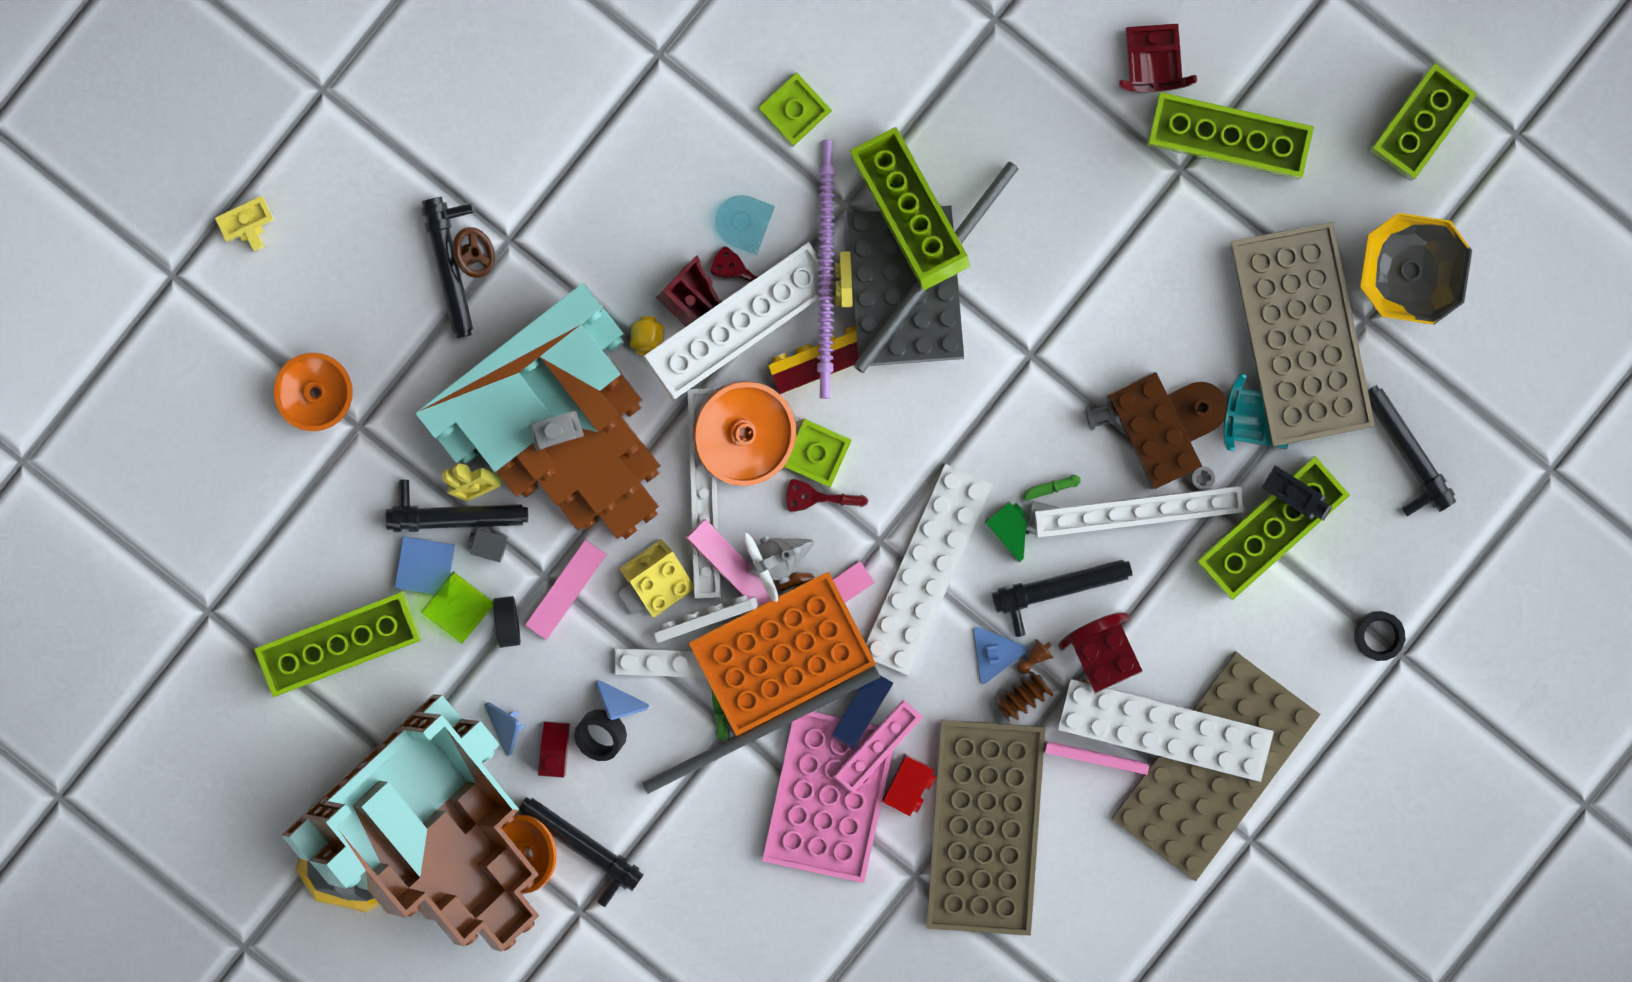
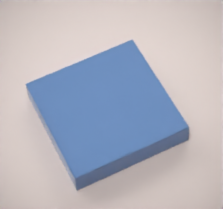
[395,536,455,596]

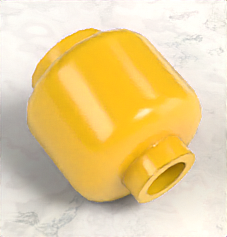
[630,316,665,356]

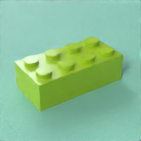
[1369,63,1477,181]

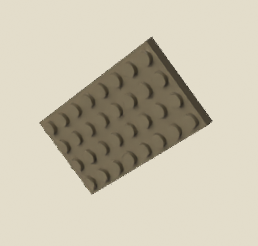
[1230,222,1375,447]
[1111,652,1321,881]
[926,720,1045,936]

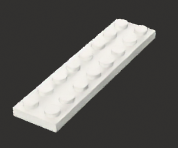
[642,242,836,401]
[866,464,993,676]
[1057,679,1274,782]

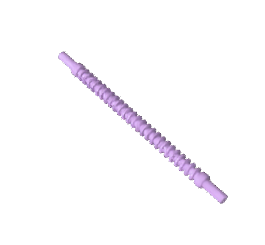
[817,139,835,399]

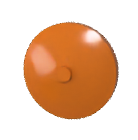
[693,381,796,486]

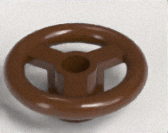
[453,227,495,278]

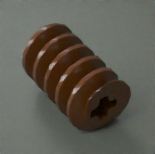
[994,671,1053,725]

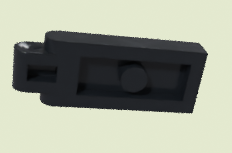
[1260,465,1332,521]

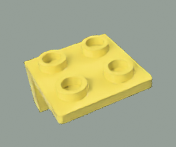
[619,539,694,618]

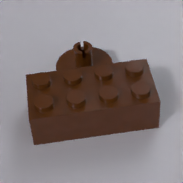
[1107,372,1227,489]

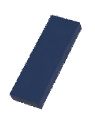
[831,675,894,750]

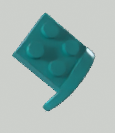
[1223,374,1288,451]

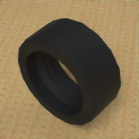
[493,596,521,648]
[1354,611,1406,661]
[574,709,627,761]

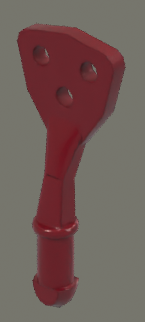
[710,246,758,282]
[786,479,869,512]

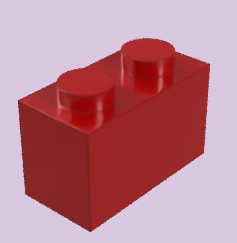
[882,754,936,816]

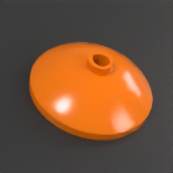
[274,353,353,431]
[501,815,556,894]

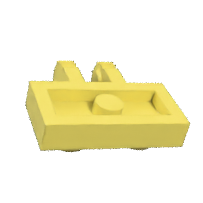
[441,463,502,502]

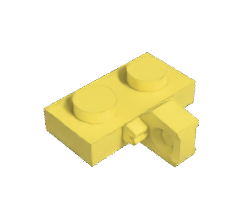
[215,196,274,252]
[834,251,852,307]

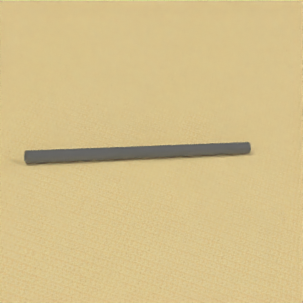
[853,161,1019,373]
[642,666,880,794]

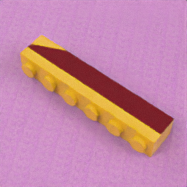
[768,325,858,394]

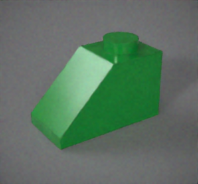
[985,502,1027,562]

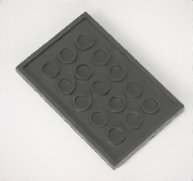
[847,205,964,366]

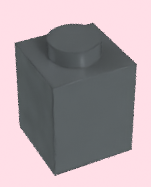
[467,528,509,562]

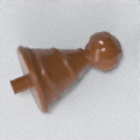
[1017,639,1054,674]

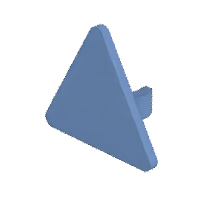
[974,627,1027,684]
[596,681,649,720]
[485,702,525,756]

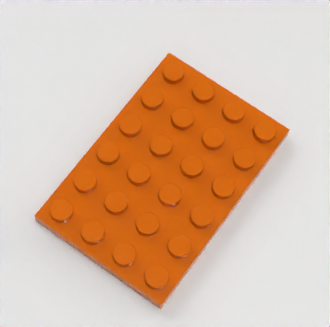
[689,571,876,736]

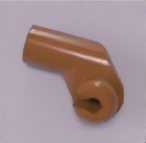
[776,572,816,591]

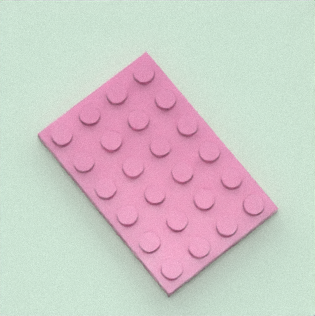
[762,711,893,883]

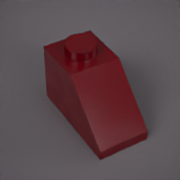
[538,721,570,778]

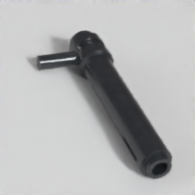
[421,197,475,338]
[1368,385,1456,517]
[386,479,528,532]
[992,560,1133,637]
[519,797,644,907]

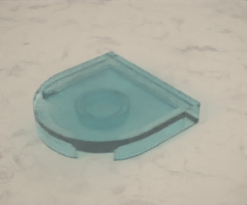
[715,195,775,255]

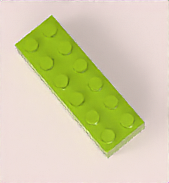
[1146,92,1314,180]
[850,127,970,291]
[1195,456,1350,600]
[254,591,423,698]

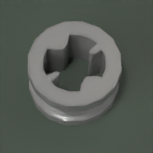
[1191,466,1215,490]

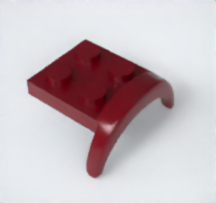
[1119,24,1197,93]
[1058,612,1143,694]

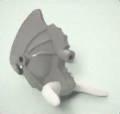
[744,533,814,602]

